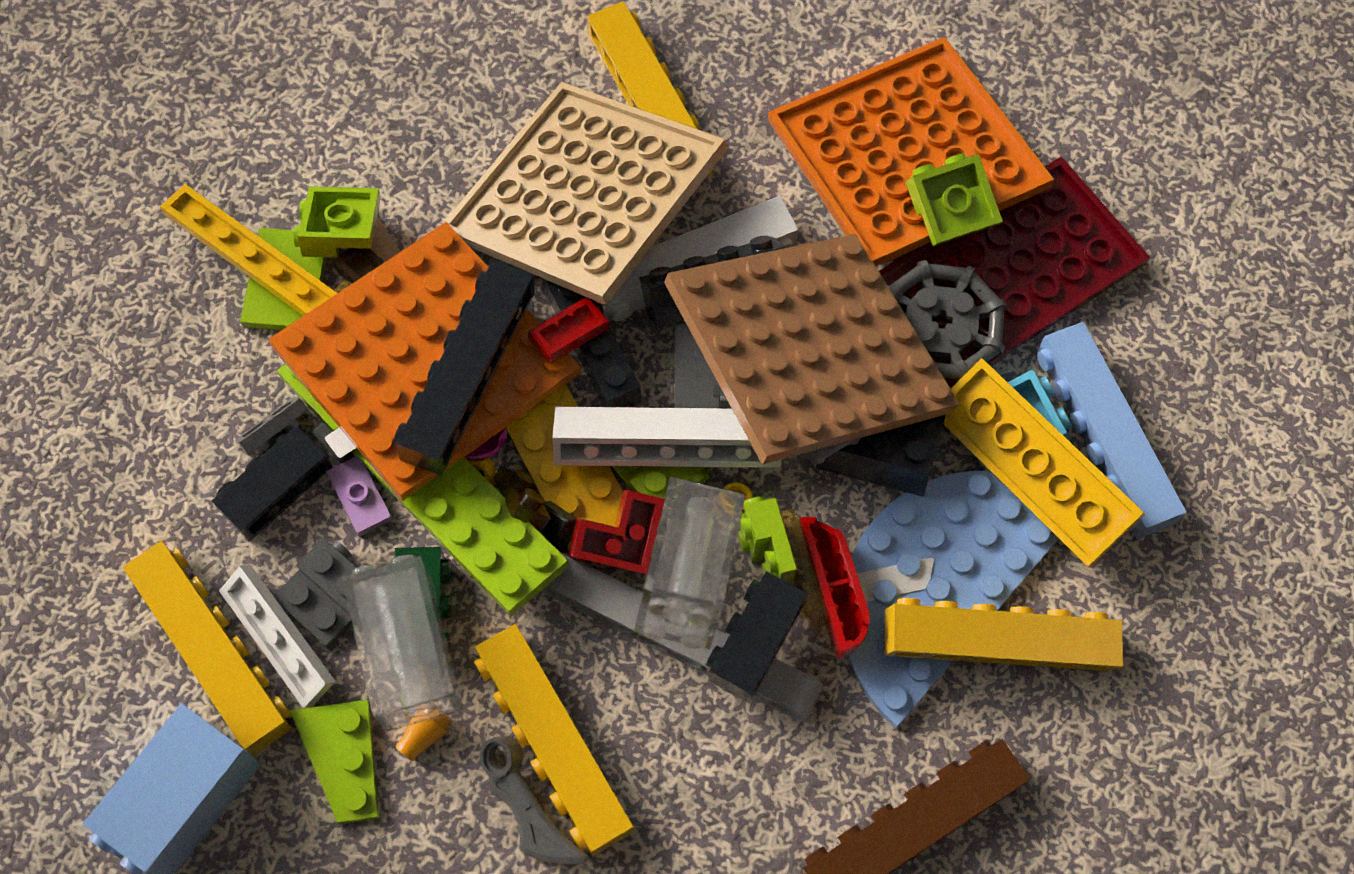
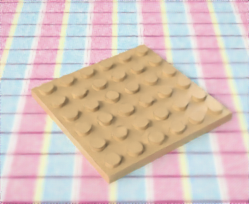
[442,82,728,305]

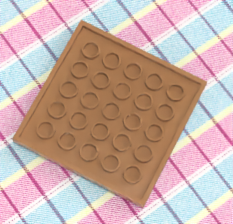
[664,234,959,465]

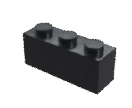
[211,426,333,542]
[706,571,808,704]

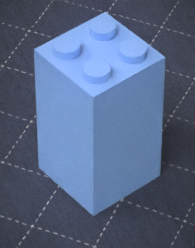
[83,703,261,874]

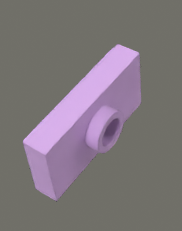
[326,457,393,537]

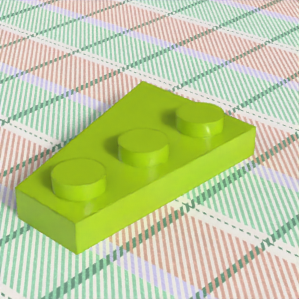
[290,700,379,825]

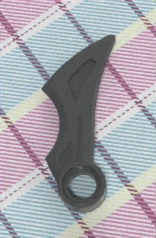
[480,736,589,864]

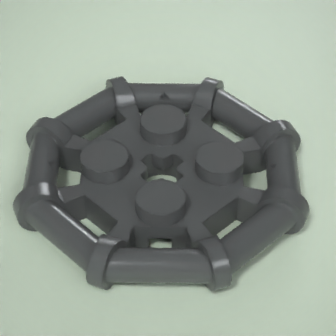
[888,260,1008,382]

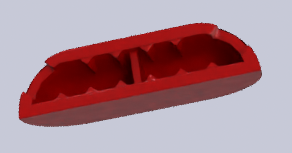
[799,517,870,659]

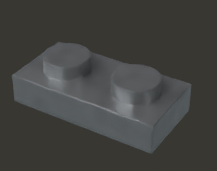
[235,396,308,454]

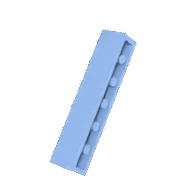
[1037,321,1186,539]

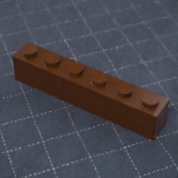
[801,739,1030,874]

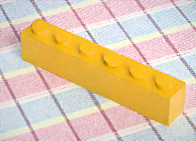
[587,1,713,177]
[122,540,293,757]
[884,598,1123,671]
[474,624,634,857]

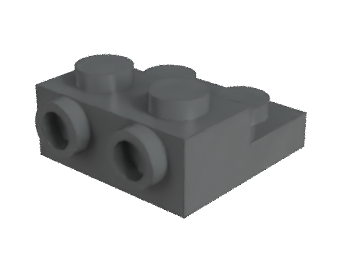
[274,538,382,649]

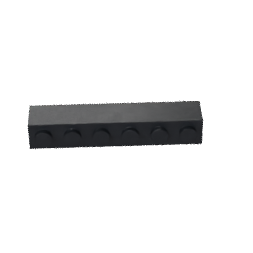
[394,260,535,476]

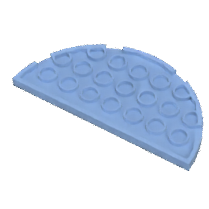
[847,471,1059,729]

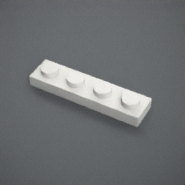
[219,564,336,708]

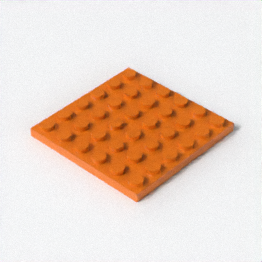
[768,37,1054,267]
[268,222,581,501]

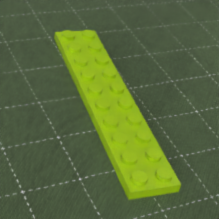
[277,364,569,617]

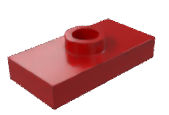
[528,297,610,364]

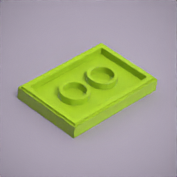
[240,227,327,330]

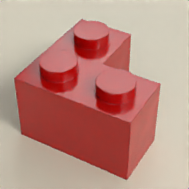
[568,490,665,574]

